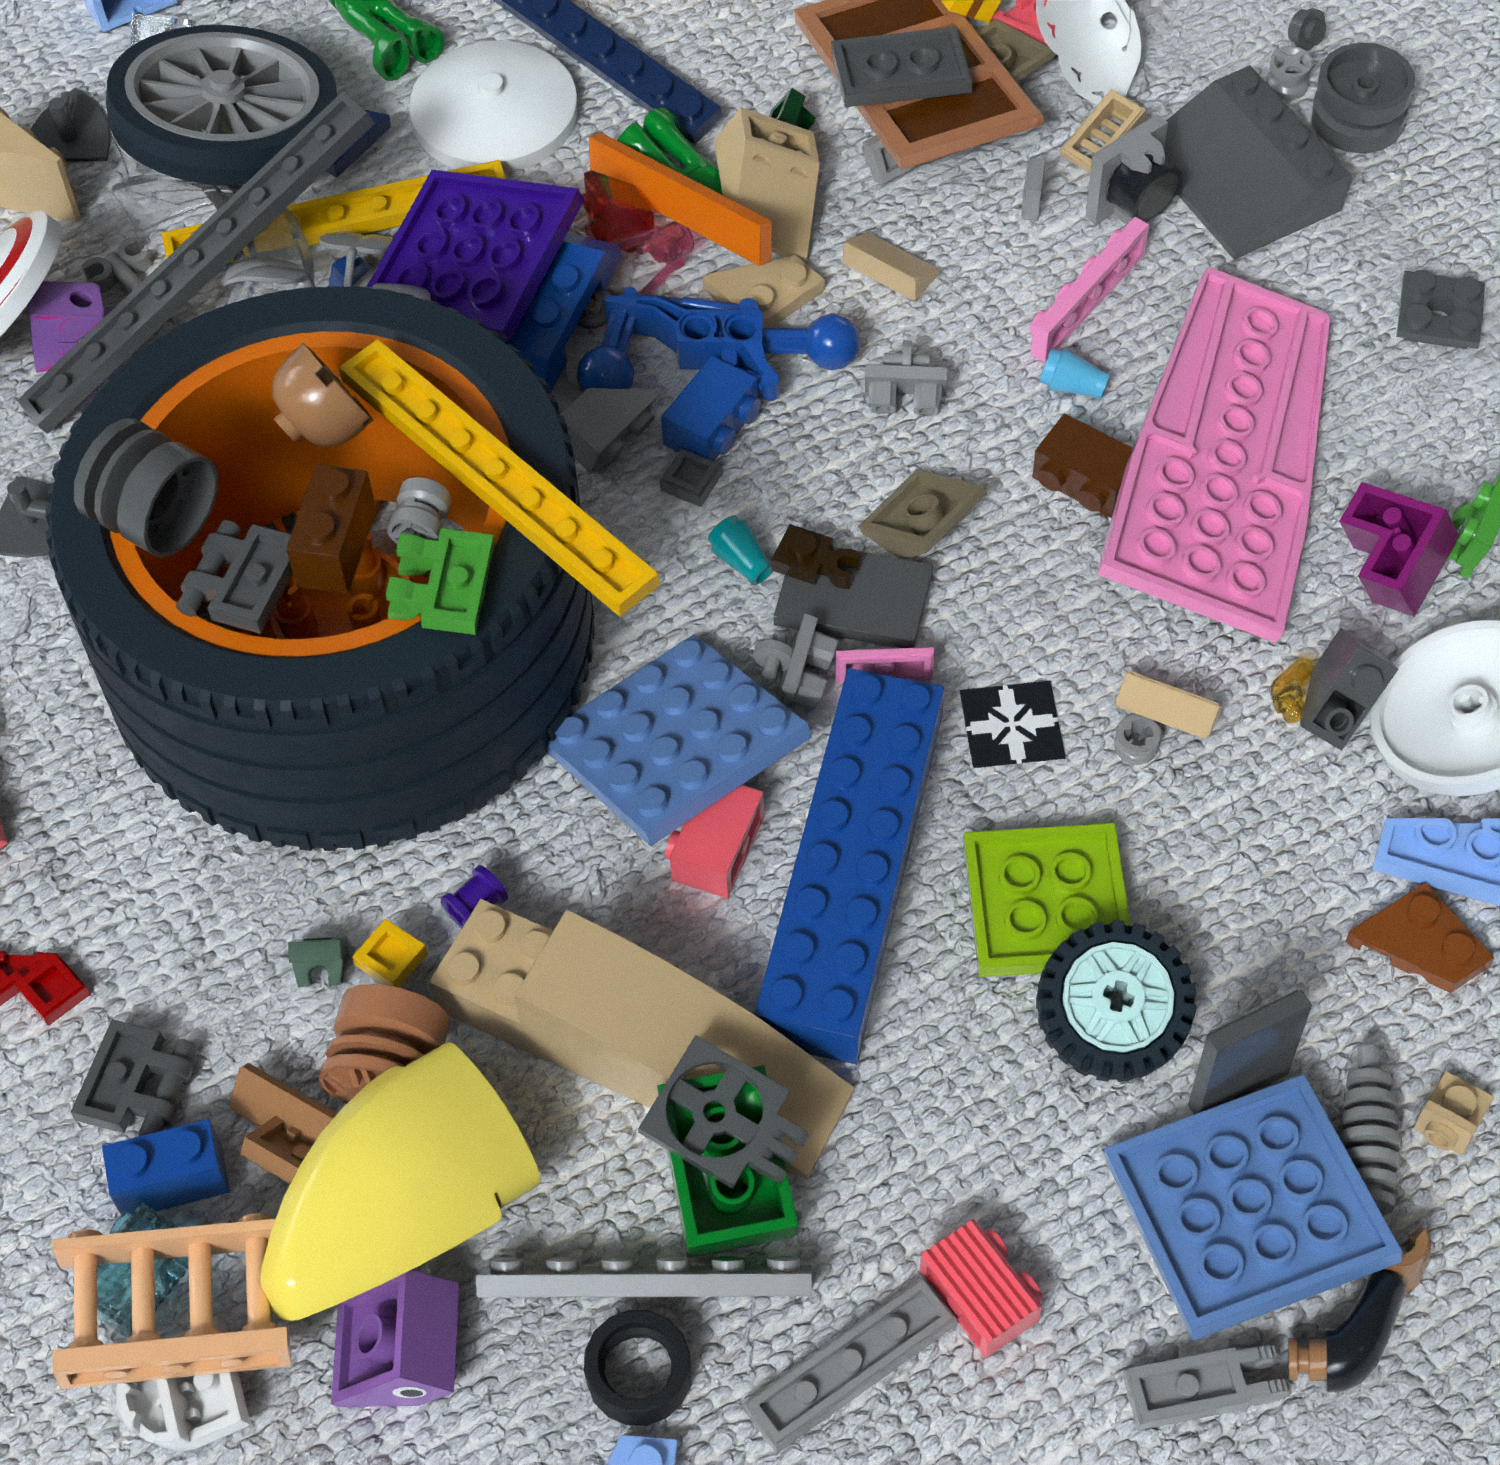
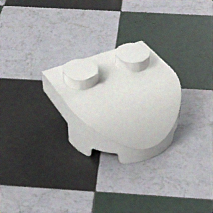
[116,1316,251,1451]

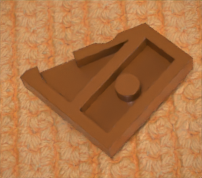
[1346,882,1494,993]

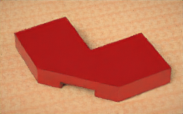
[0,951,91,1026]

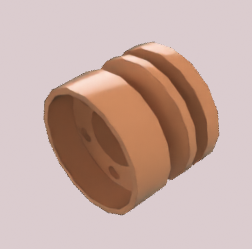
[318,984,450,1104]

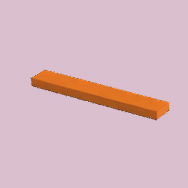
[589,132,772,266]

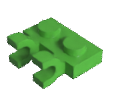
[1446,471,1500,579]
[386,528,494,635]

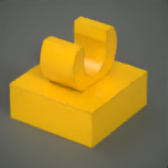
[352,919,428,987]

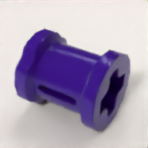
[440,865,508,929]

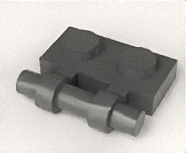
[176,520,293,634]
[71,1019,198,1136]

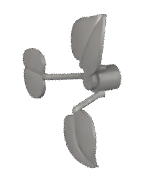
[223,232,431,300]

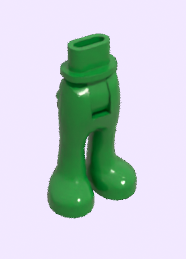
[329,0,444,81]
[617,108,722,195]

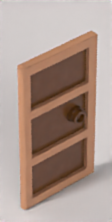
[794,0,1044,170]

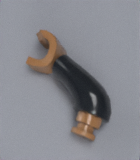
[1288,1225,1431,1392]

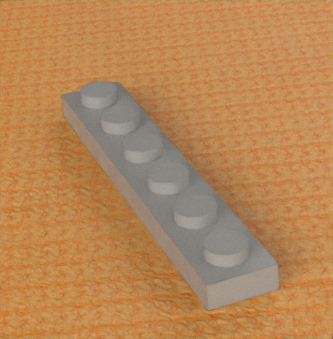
[476,1256,812,1297]

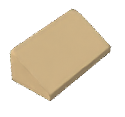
[843,232,940,301]
[1116,671,1223,738]

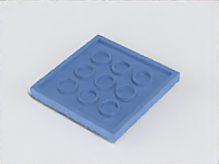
[545,634,812,846]
[1104,1074,1402,1341]

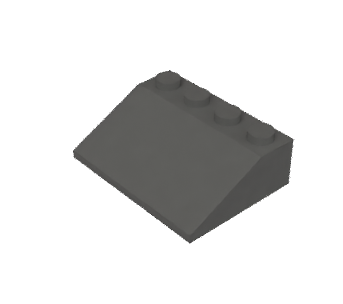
[1164,65,1350,260]

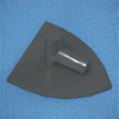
[30,88,110,162]
[0,476,51,558]

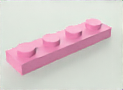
[1030,217,1149,362]

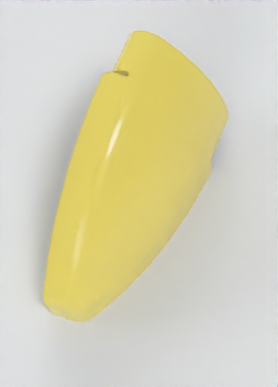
[260,1042,541,1321]

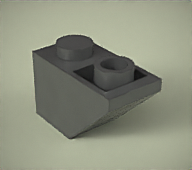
[1300,628,1399,751]

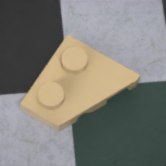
[702,255,825,328]

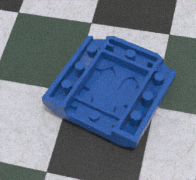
[503,233,623,394]

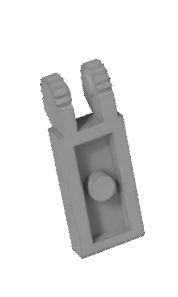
[1123,1345,1291,1431]

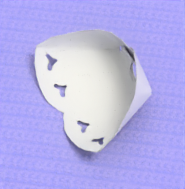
[1036,0,1142,105]

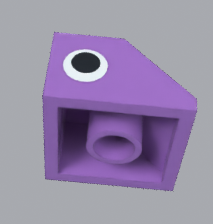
[331,1269,460,1407]

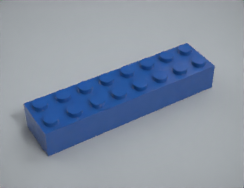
[754,668,944,1065]

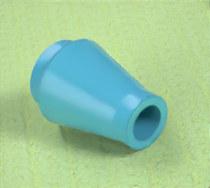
[1039,348,1110,399]

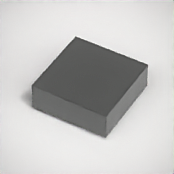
[660,448,723,507]

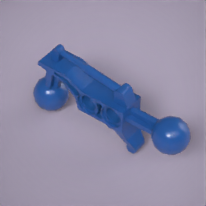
[577,287,861,401]

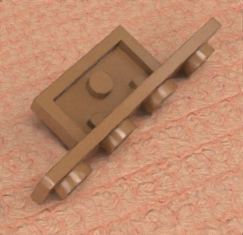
[229,1063,337,1184]

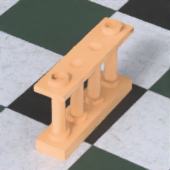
[52,1213,291,1389]

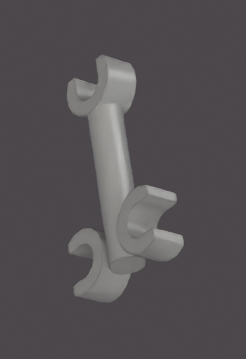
[81,237,179,336]

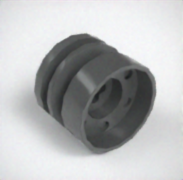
[74,418,219,558]

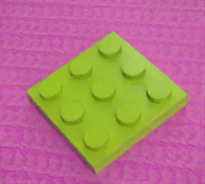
[963,823,1131,977]

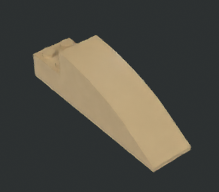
[429,899,854,1180]

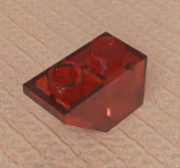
[582,170,656,256]

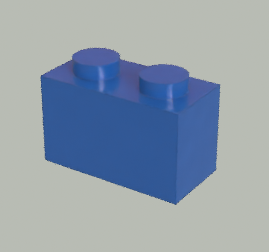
[661,356,761,461]
[102,1119,230,1220]

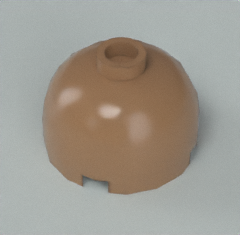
[272,343,374,447]

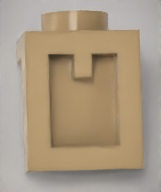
[1414,1071,1494,1156]

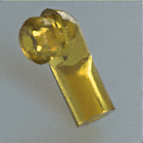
[1270,657,1314,724]

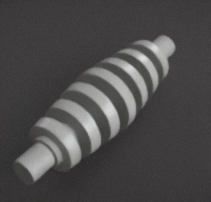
[1340,1045,1401,1216]

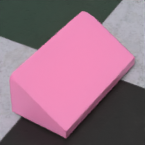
[835,647,934,684]

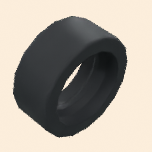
[584,1310,692,1426]

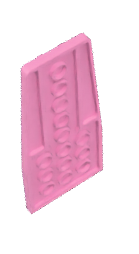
[1097,268,1330,643]

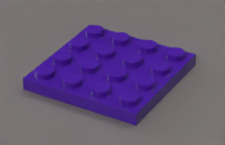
[367,170,584,342]

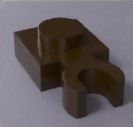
[771,524,861,589]

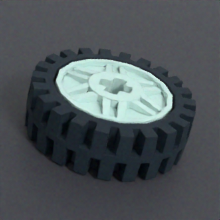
[1036,920,1197,1082]

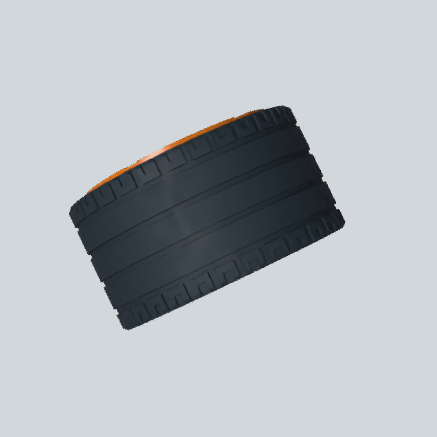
[45,286,595,851]

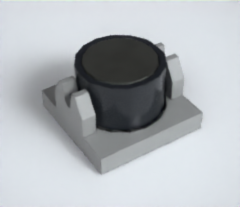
[1085,114,1181,225]

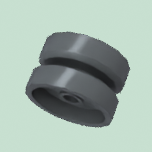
[1311,42,1415,154]

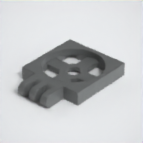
[638,1035,809,1189]

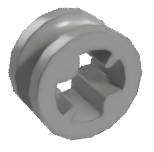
[1114,715,1161,765]

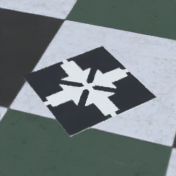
[959,681,1066,769]

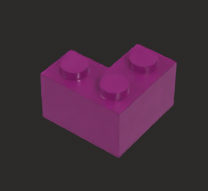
[1339,482,1458,617]

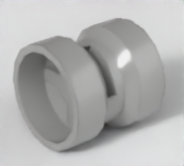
[387,477,452,544]

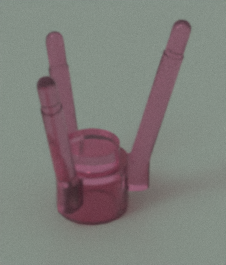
[610,221,694,295]

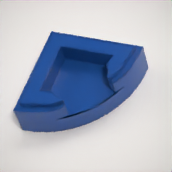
[328,254,370,287]

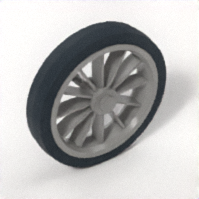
[106,25,337,185]

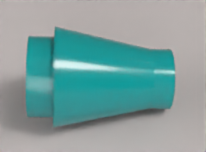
[708,515,773,586]

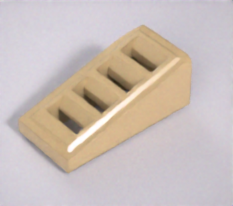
[1060,89,1146,173]

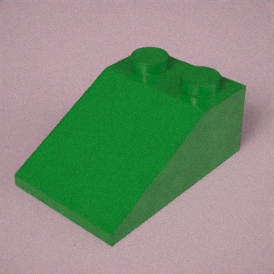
[657,1065,798,1258]

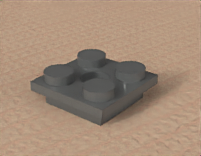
[1396,270,1485,349]

